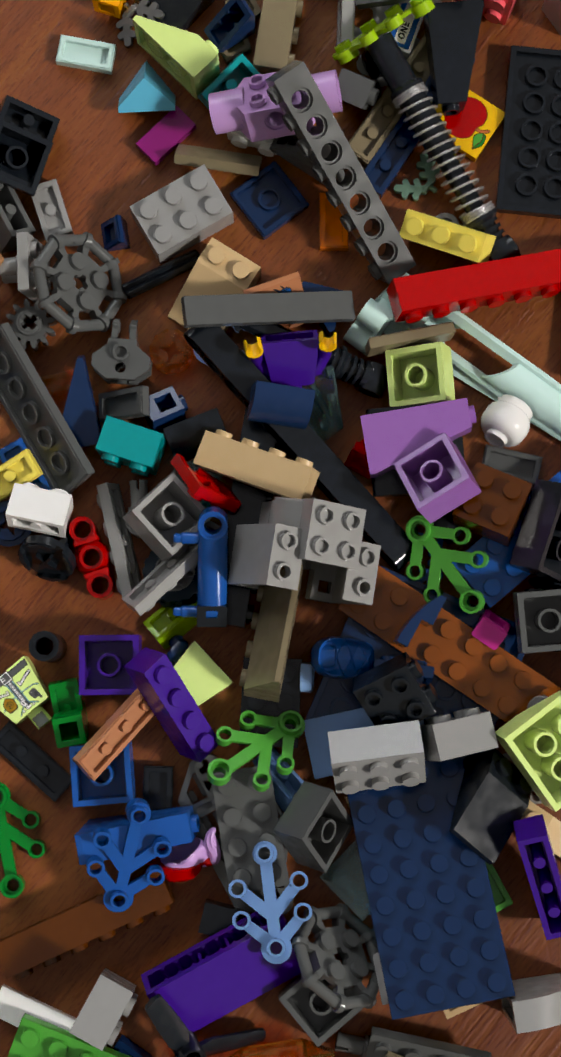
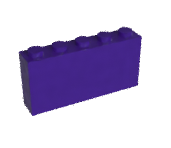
[141,911,301,1032]

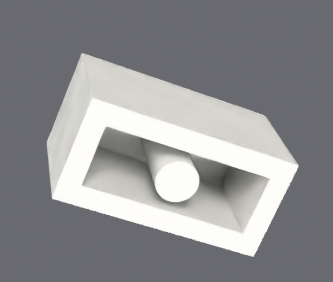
[5,483,74,538]

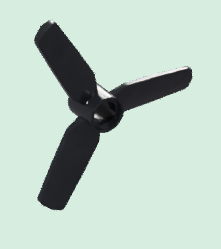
[145,994,266,1057]

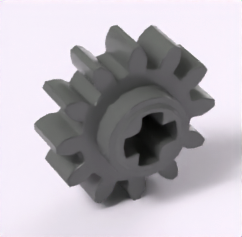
[6,299,57,351]

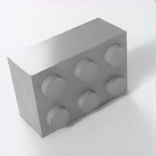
[129,164,234,264]
[327,720,426,794]
[69,968,138,1051]

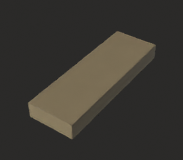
[174,143,263,176]
[365,322,456,357]

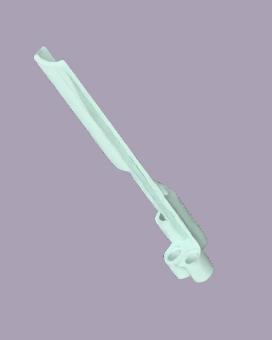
[343,273,561,441]

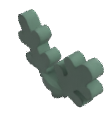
[394,153,440,202]

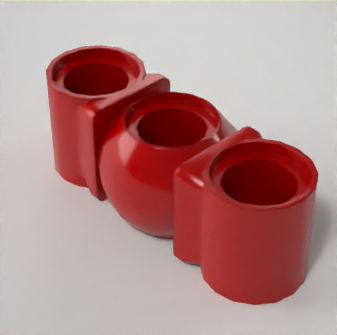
[69,516,116,600]

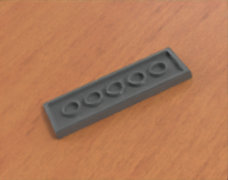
[0,322,95,494]

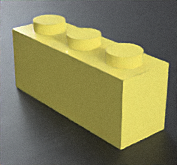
[399,209,496,263]

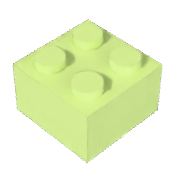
[385,341,455,407]

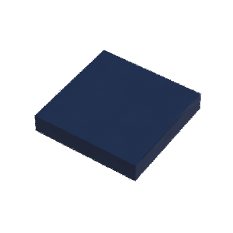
[230,160,309,240]

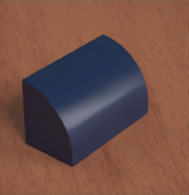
[247,380,316,430]

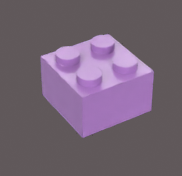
[394,432,482,524]

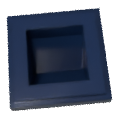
[101,215,130,252]

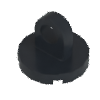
[18,529,77,582]

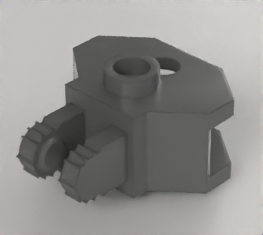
[91,319,153,385]

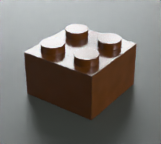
[452,462,532,547]

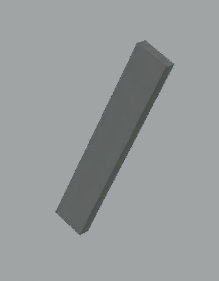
[181,290,356,328]

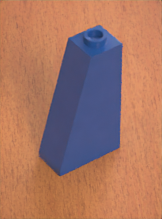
[74,805,200,865]

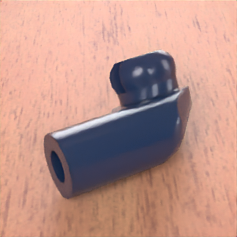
[166,635,189,667]

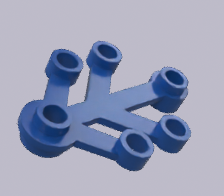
[86,798,172,912]

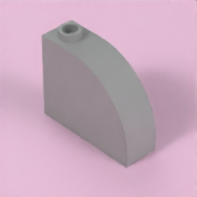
[501,972,561,1034]

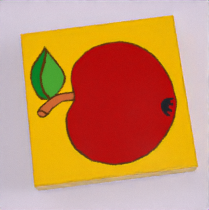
[440,90,505,162]

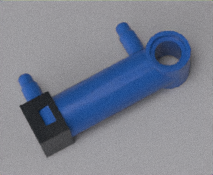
[173,506,228,627]

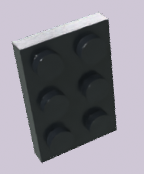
[239,656,302,748]

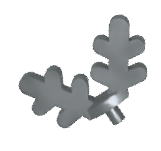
[116,0,165,48]

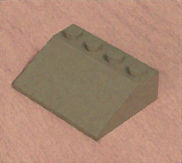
[239,565,303,702]

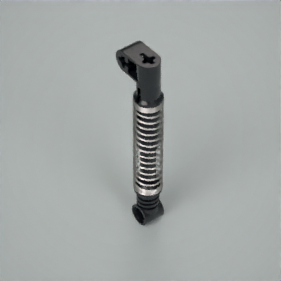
[361,32,521,261]

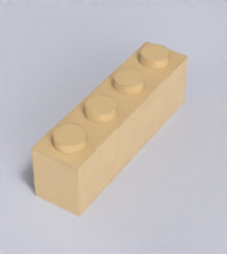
[193,429,320,499]

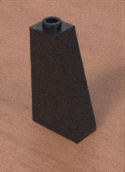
[423,0,484,116]

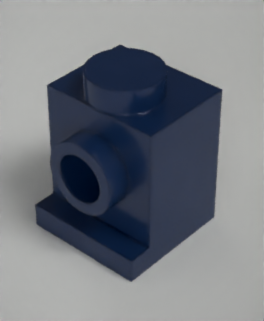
[144,386,188,432]

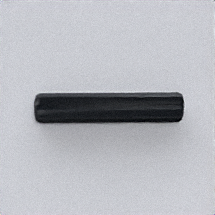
[122,249,200,299]

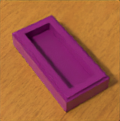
[136,105,196,166]

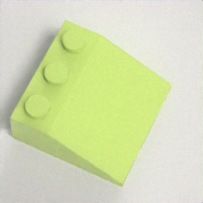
[495,690,561,812]

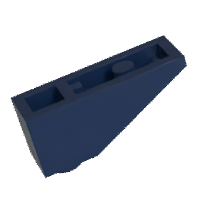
[63,354,101,447]

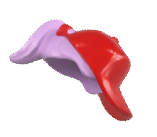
[146,827,221,882]

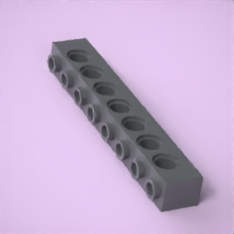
[265,60,416,284]

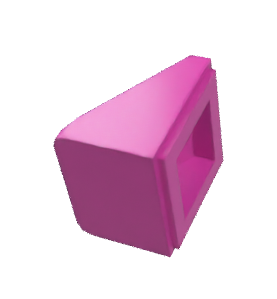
[472,609,511,650]

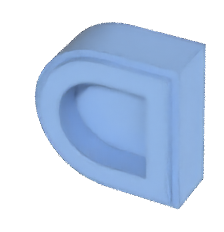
[300,662,315,693]

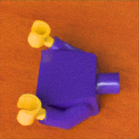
[243,330,337,388]

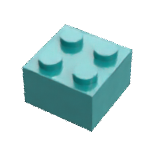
[95,415,167,477]

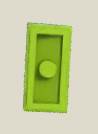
[143,601,197,649]

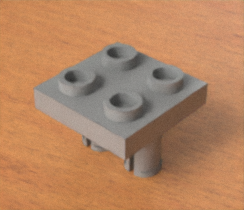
[0,232,51,303]

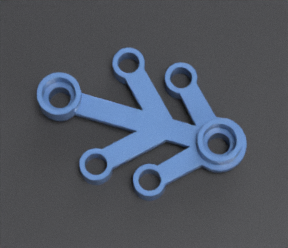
[228,841,313,964]

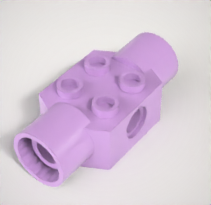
[208,69,343,142]

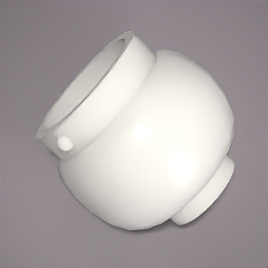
[481,394,533,448]

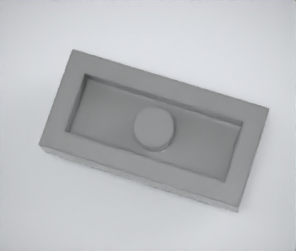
[32,179,74,242]

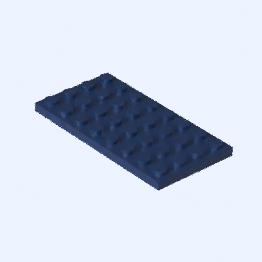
[347,756,515,1020]

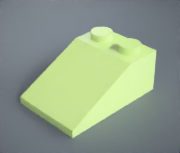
[132,15,220,100]

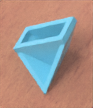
[118,61,176,113]

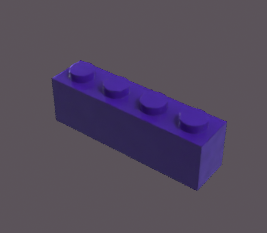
[124,647,218,763]
[513,814,561,940]

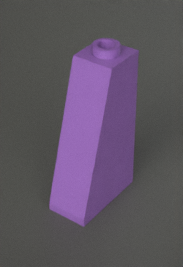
[360,398,477,478]

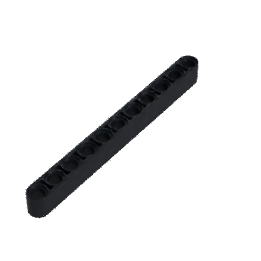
[183,327,412,572]

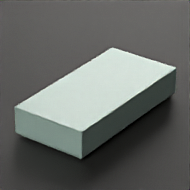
[55,35,117,75]

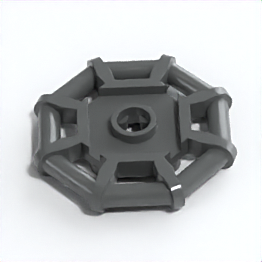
[30,232,127,335]
[290,903,379,1014]

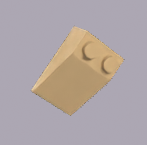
[168,237,261,332]

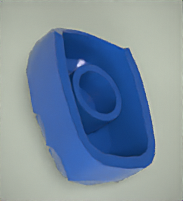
[310,636,374,679]

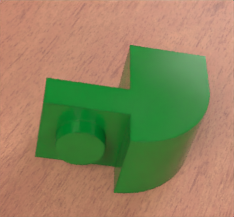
[48,677,89,748]

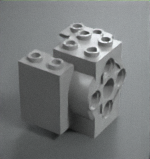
[227,497,381,605]

